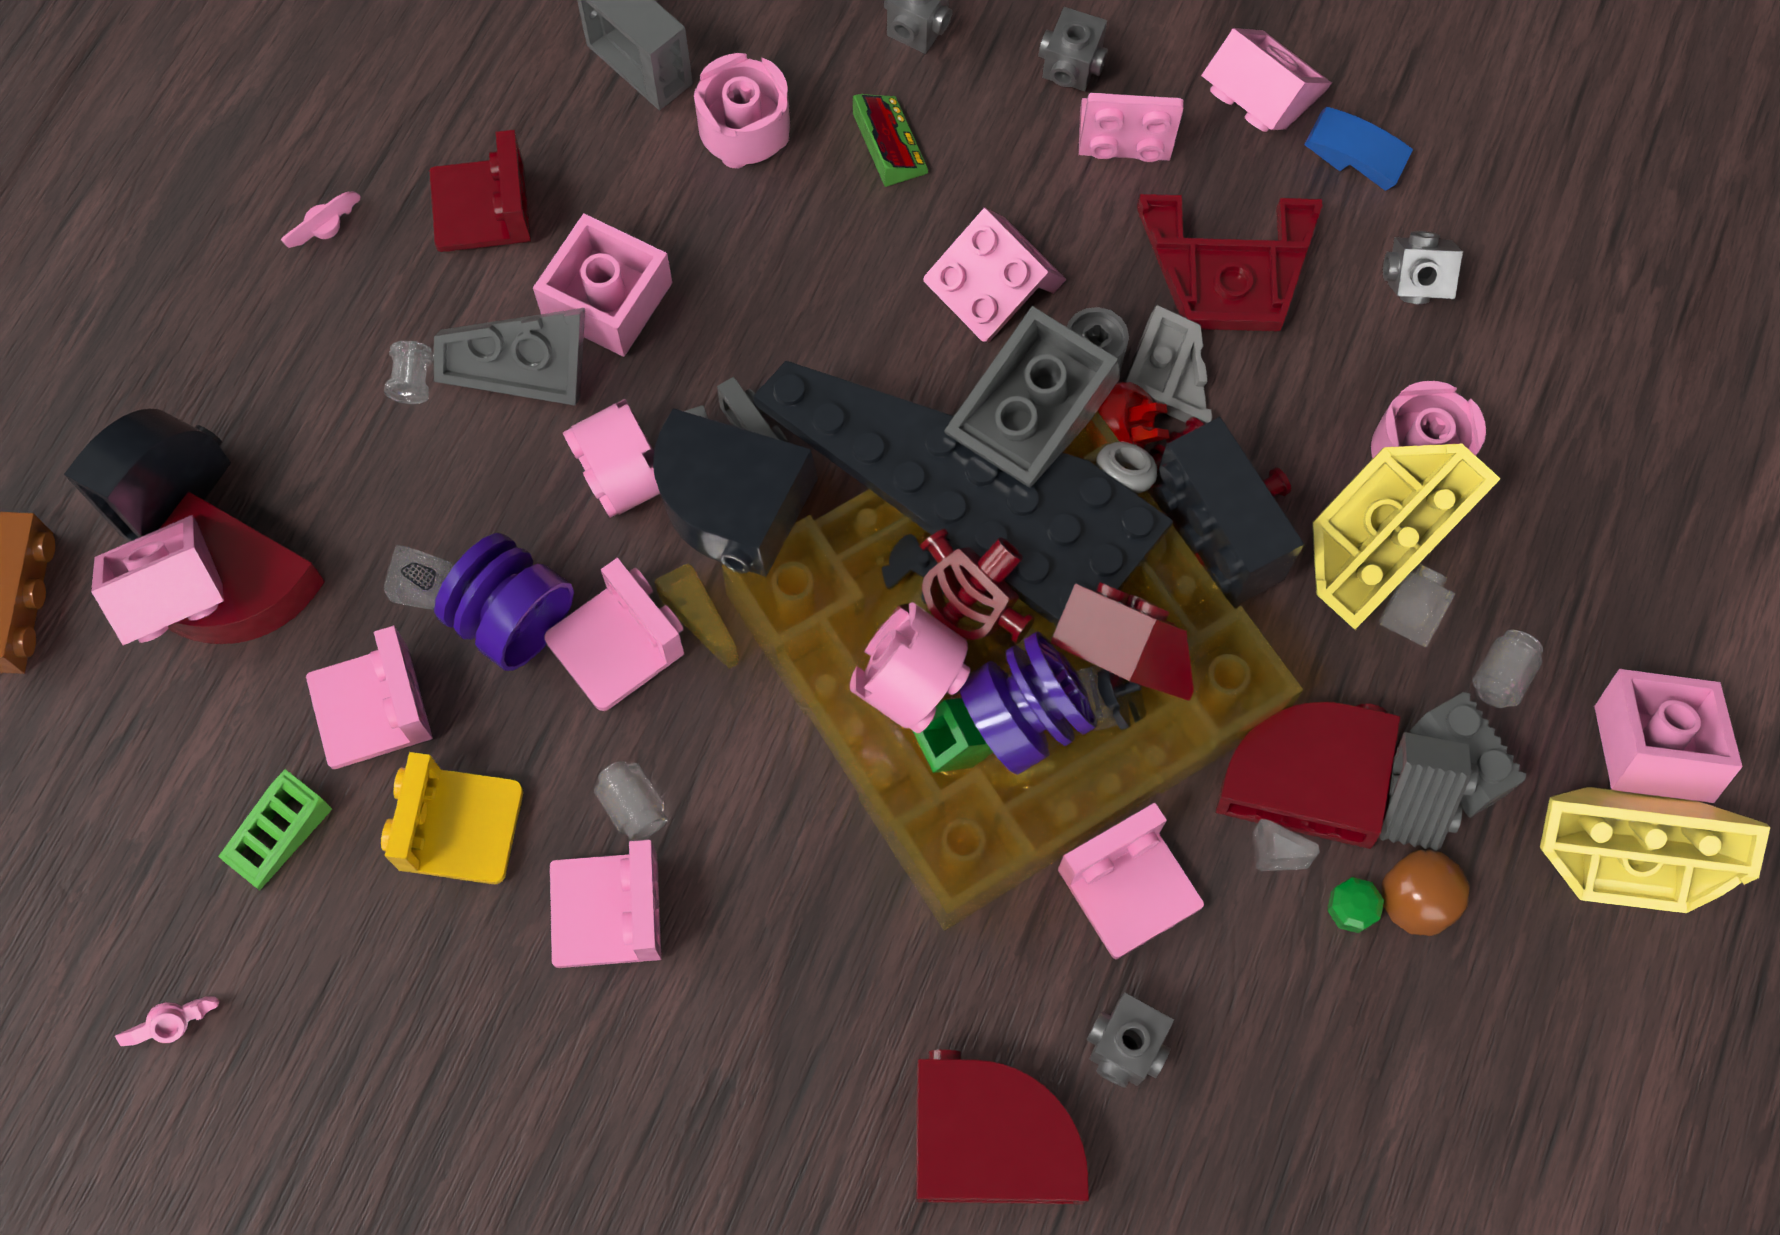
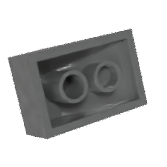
[944,306,1120,488]

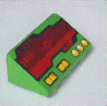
[853,94,928,187]

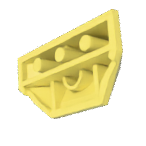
[1312,444,1500,629]
[1540,787,1770,913]

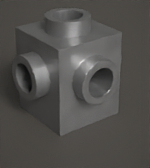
[884,0,952,54]
[1038,7,1108,91]
[1383,231,1463,304]
[1087,993,1174,1087]

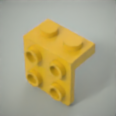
[381,752,523,884]

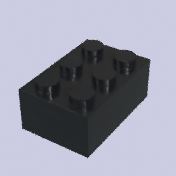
[1153,417,1304,608]

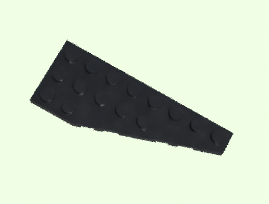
[754,361,1173,627]

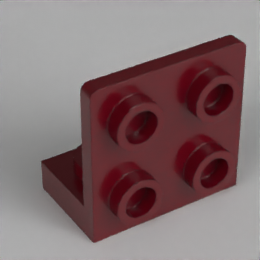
[429,130,531,252]

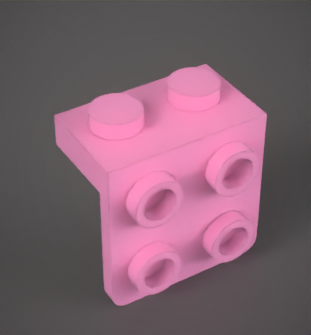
[545,558,684,711]

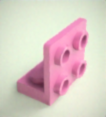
[1079,93,1183,162]
[923,207,1066,342]
[306,626,433,769]
[1058,803,1204,959]
[550,840,661,968]

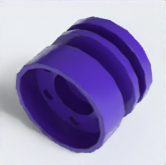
[434,533,574,671]
[959,631,1098,775]

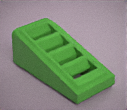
[218,769,332,890]

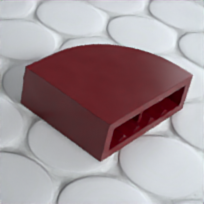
[160,491,325,644]
[1215,702,1400,849]
[916,1050,1089,1205]

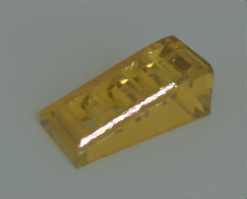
[654,563,739,669]

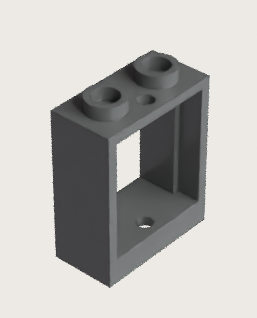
[577,0,693,111]

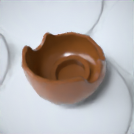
[1382,849,1470,936]

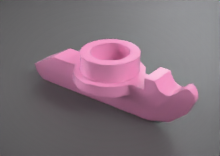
[281,191,361,248]
[115,996,219,1046]

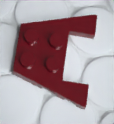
[1137,194,1322,331]

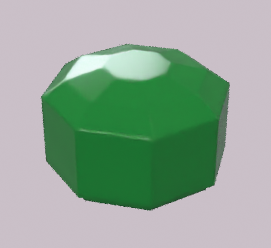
[1327,877,1384,933]

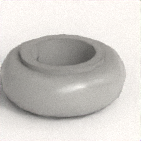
[1096,442,1157,494]

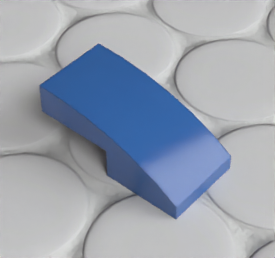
[1304,107,1413,191]

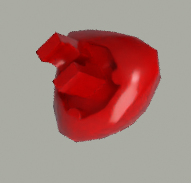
[1090,382,1169,449]

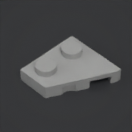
[1124,305,1212,425]

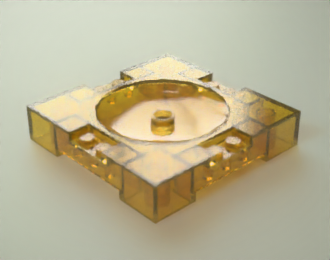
[721,412,1303,931]

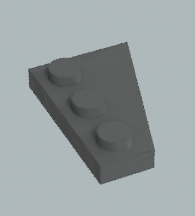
[434,308,585,405]

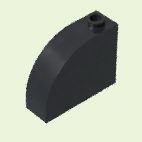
[64,408,231,541]
[653,408,818,577]

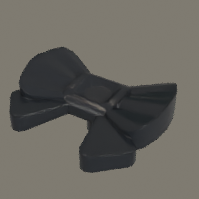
[882,534,944,604]
[1098,669,1146,730]

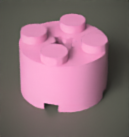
[694,53,790,168]
[1371,381,1486,458]
[563,399,660,518]
[850,603,970,733]

